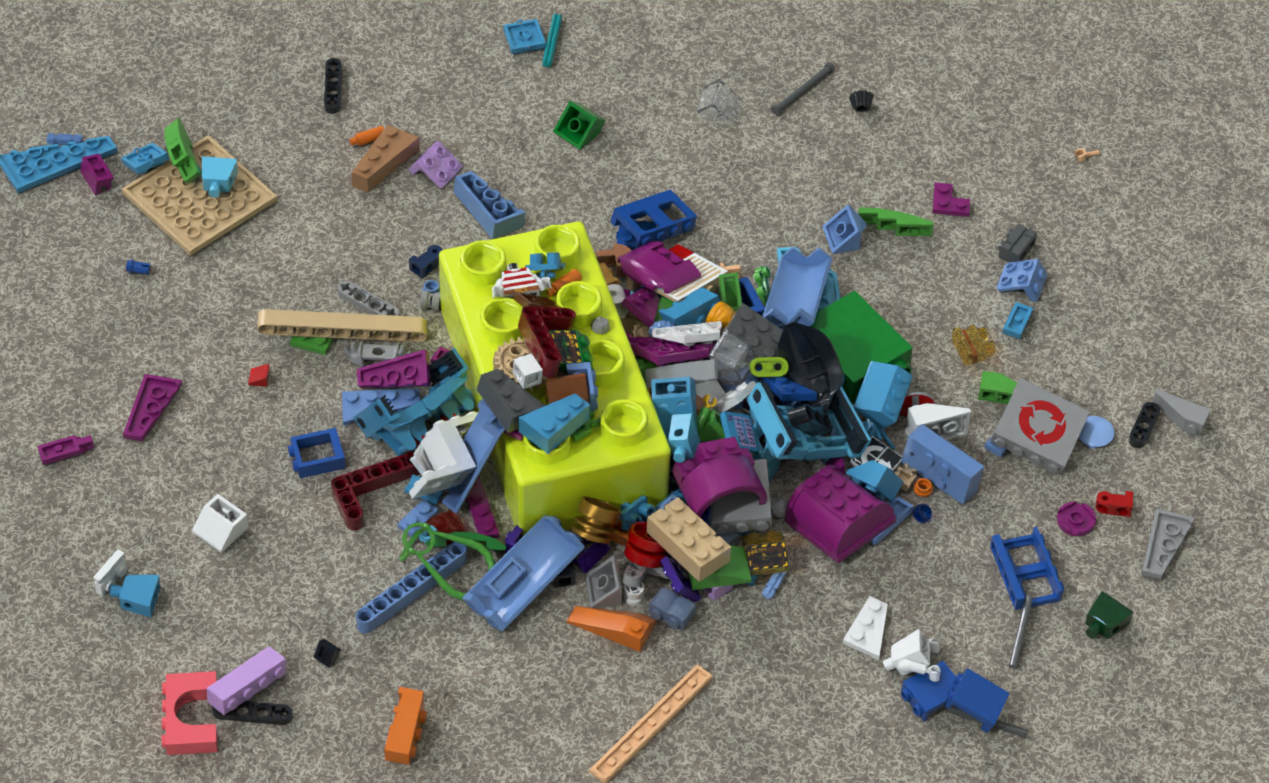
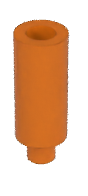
[349,126,384,146]
[546,269,582,297]

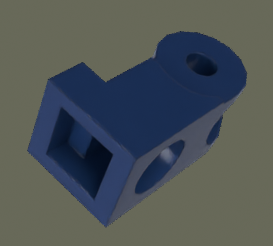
[409,245,443,279]

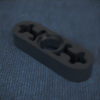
[1129,402,1160,448]

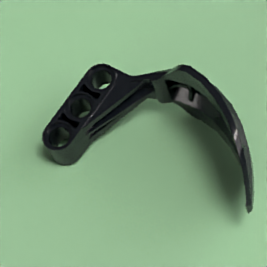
[777,322,845,437]

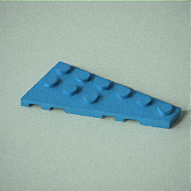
[0,136,117,193]

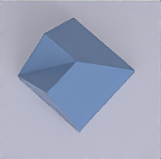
[822,204,867,254]

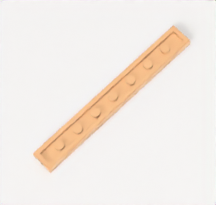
[590,664,713,783]

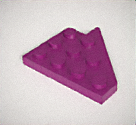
[628,336,714,366]

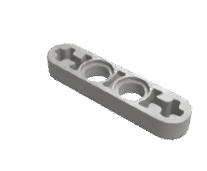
[337,281,399,316]

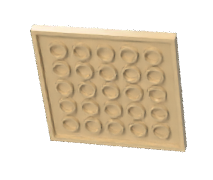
[122,135,277,256]

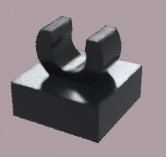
[314,639,341,668]

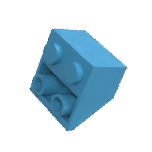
[846,460,904,502]

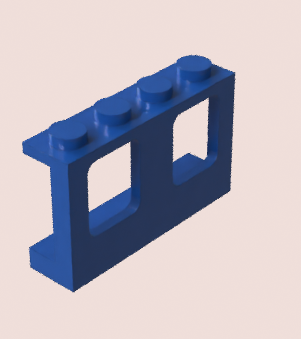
[610,189,697,248]
[990,527,1064,610]

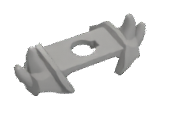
[344,341,412,367]

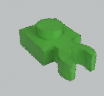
[571,411,600,442]

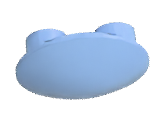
[1078,416,1114,449]

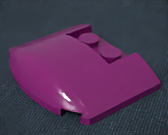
[617,241,701,294]

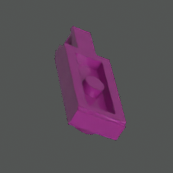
[37,435,94,465]

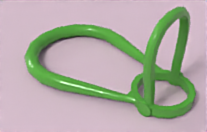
[399,522,496,601]

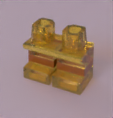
[951,324,995,366]

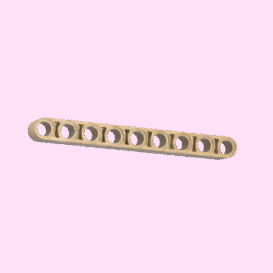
[257,309,427,342]

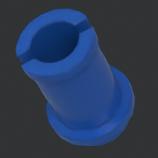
[126,259,151,275]

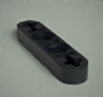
[324,58,342,114]
[212,701,293,725]

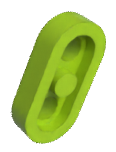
[749,357,788,377]

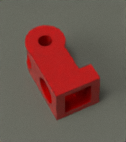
[1095,491,1133,517]

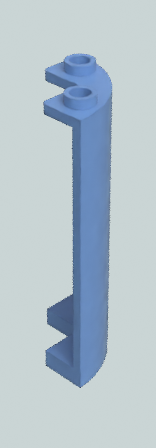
[763,247,833,330]
[442,399,505,514]
[462,515,585,631]

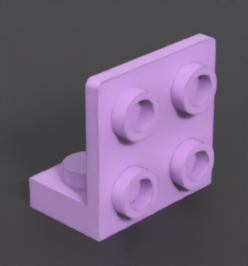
[408,141,463,189]

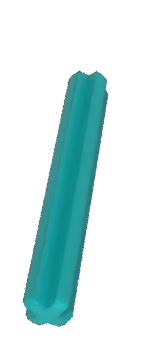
[542,14,562,68]

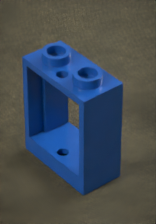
[288,428,346,478]

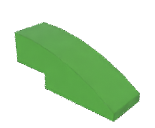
[719,272,742,312]

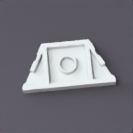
[652,321,722,346]

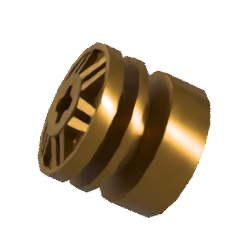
[571,496,622,544]

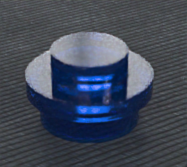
[913,504,932,523]

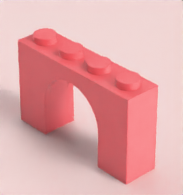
[162,671,217,755]

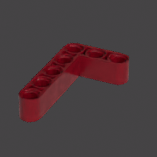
[518,306,576,378]
[331,451,420,531]

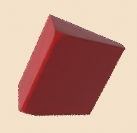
[248,364,270,387]

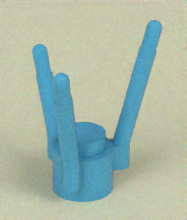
[864,419,895,450]

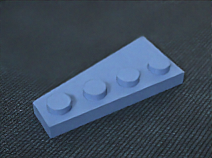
[342,388,420,426]

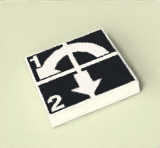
[849,436,902,471]

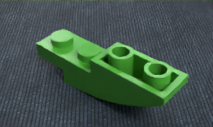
[164,118,202,184]

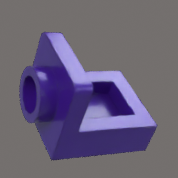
[505,525,523,553]

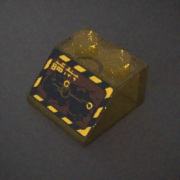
[742,531,789,575]

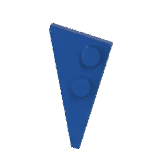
[757,367,818,401]

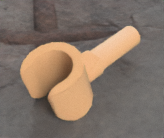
[1075,148,1100,162]

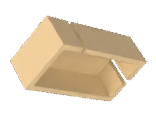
[647,498,731,582]

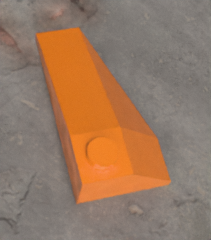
[567,606,657,652]

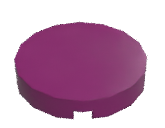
[1057,502,1096,536]

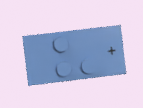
[901,424,985,504]

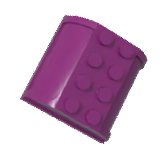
[784,465,896,563]

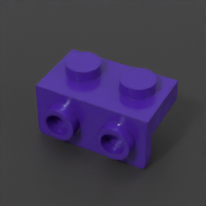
[572,536,610,573]

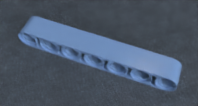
[356,542,467,633]

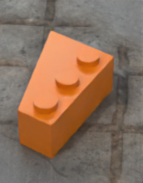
[384,687,427,765]

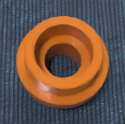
[913,478,933,497]

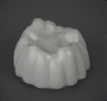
[591,316,610,334]

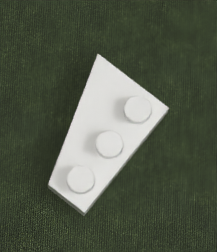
[843,596,888,660]

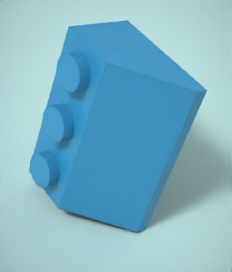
[853,361,913,429]

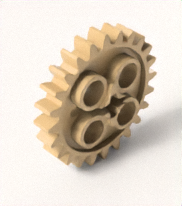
[493,337,550,391]

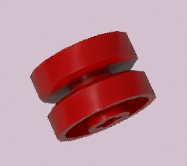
[624,522,668,568]

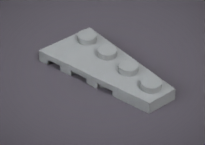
[1141,509,1195,580]

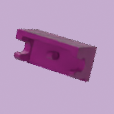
[80,153,114,196]

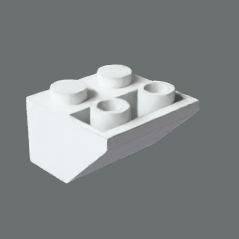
[192,494,249,553]

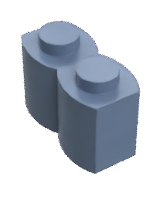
[649,588,696,630]

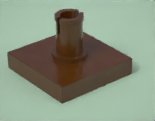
[513,291,562,308]

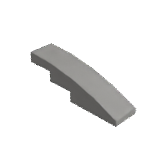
[645,360,718,390]

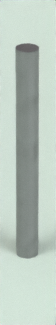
[1009,596,1033,669]

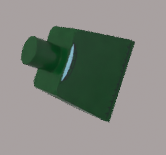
[1085,591,1133,639]

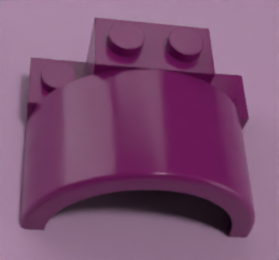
[672,437,767,517]

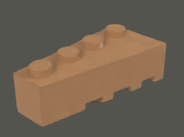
[351,125,420,192]

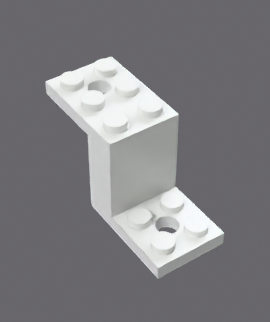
[651,360,756,414]
[409,411,478,499]

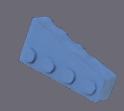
[454,171,526,239]

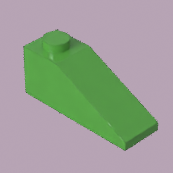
[978,371,1017,404]

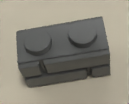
[998,224,1037,263]

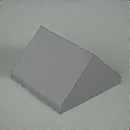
[585,556,622,608]

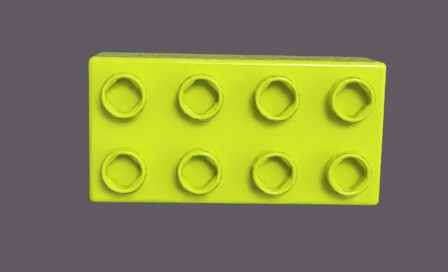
[439,221,671,536]

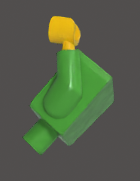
[697,394,725,443]

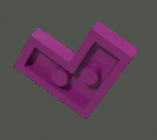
[932,182,970,217]

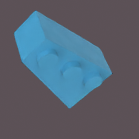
[659,287,720,326]
[519,394,590,454]

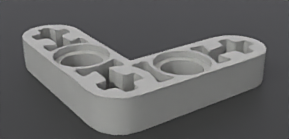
[623,562,688,587]

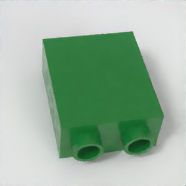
[809,290,913,405]

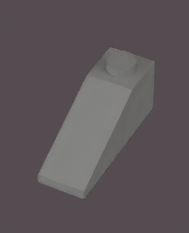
[1153,389,1211,436]

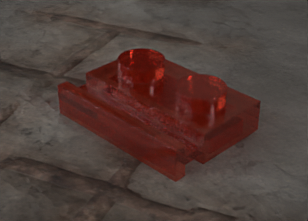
[427,509,469,547]

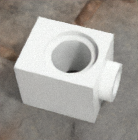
[513,353,543,389]

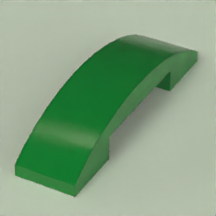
[425,532,506,551]

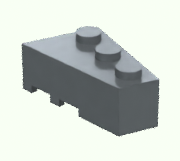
[476,369,545,433]

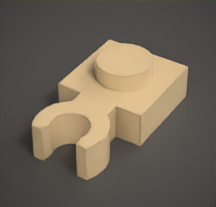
[895,462,917,491]

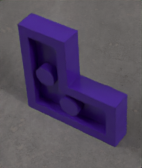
[660,556,702,602]

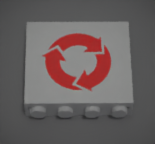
[990,378,1090,474]

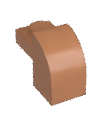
[595,244,631,277]

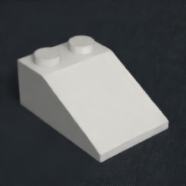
[905,403,971,440]

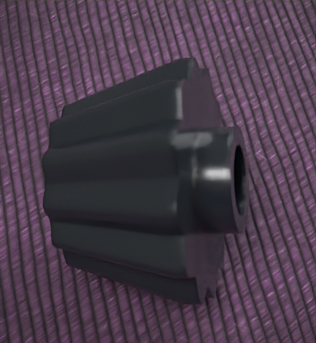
[849,90,874,112]

